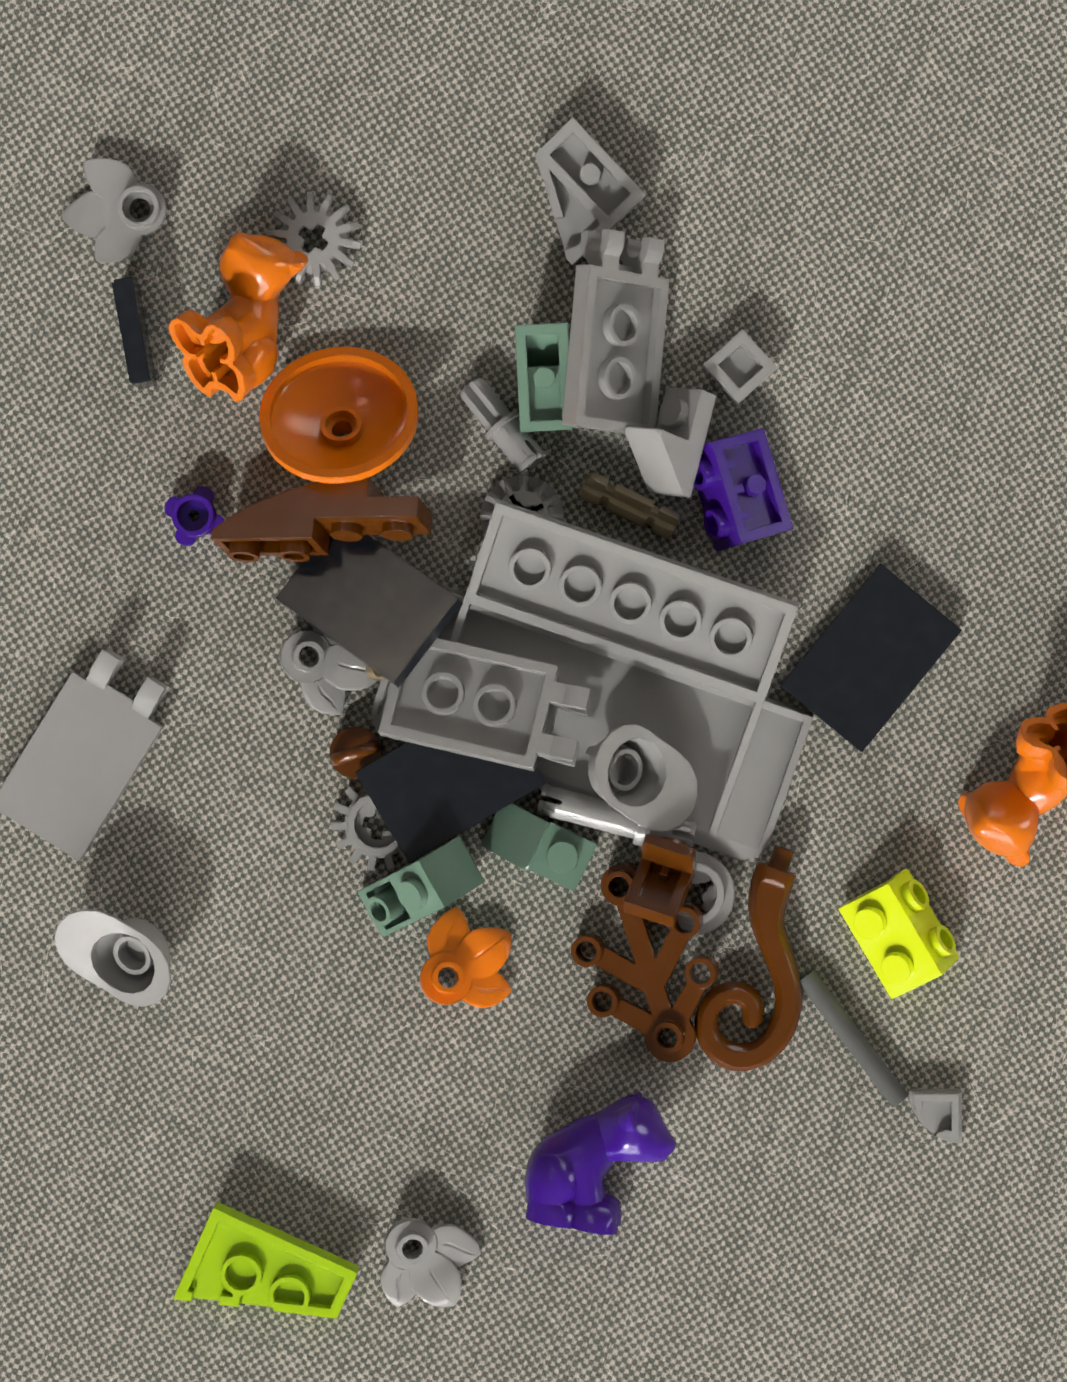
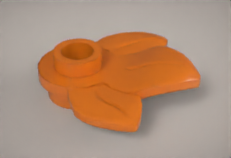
[419,907,512,1008]

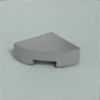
[907,1089,962,1143]

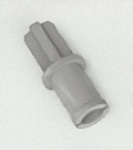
[460,378,547,476]

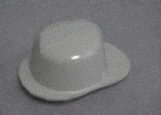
[585,724,697,831]
[54,909,172,1007]

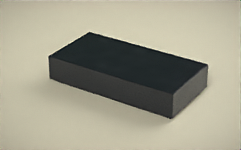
[112,276,158,389]

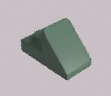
[515,322,573,432]
[480,803,597,892]

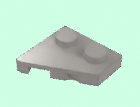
[535,117,647,266]

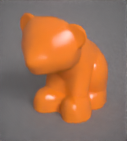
[168,232,308,402]
[958,703,1067,867]

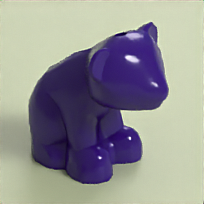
[525,1092,676,1235]

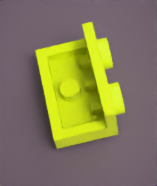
[839,868,959,999]

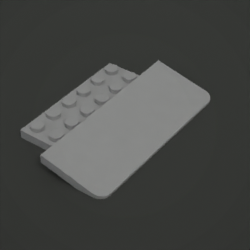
[371,499,813,860]

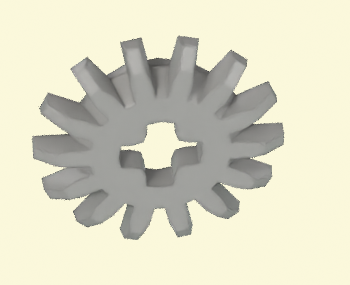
[267,192,361,287]
[331,787,407,871]

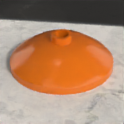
[259,347,419,484]

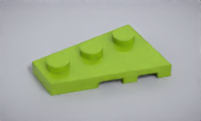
[173,1202,360,1319]

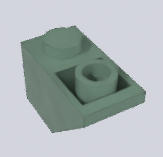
[357,836,485,937]

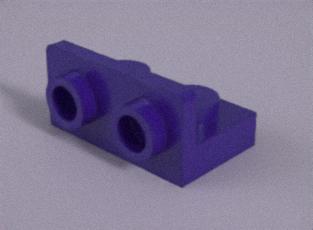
[694,428,794,551]

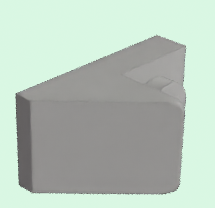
[625,387,716,498]

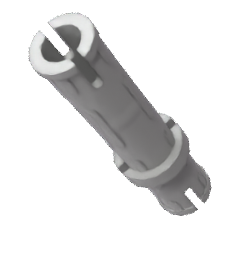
[537,782,698,848]

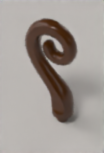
[694,845,802,1071]

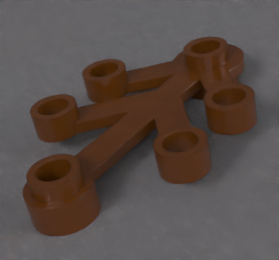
[571,862,719,1062]

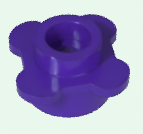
[164,486,224,546]

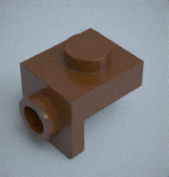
[623,834,696,928]

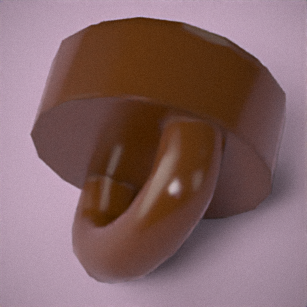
[329,726,383,779]

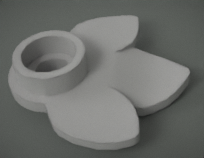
[61,158,167,263]
[279,627,378,715]
[380,1218,481,1307]

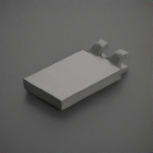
[562,229,670,434]
[378,638,592,771]
[0,648,171,861]

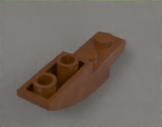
[211,477,433,563]

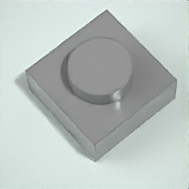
[703,329,778,405]

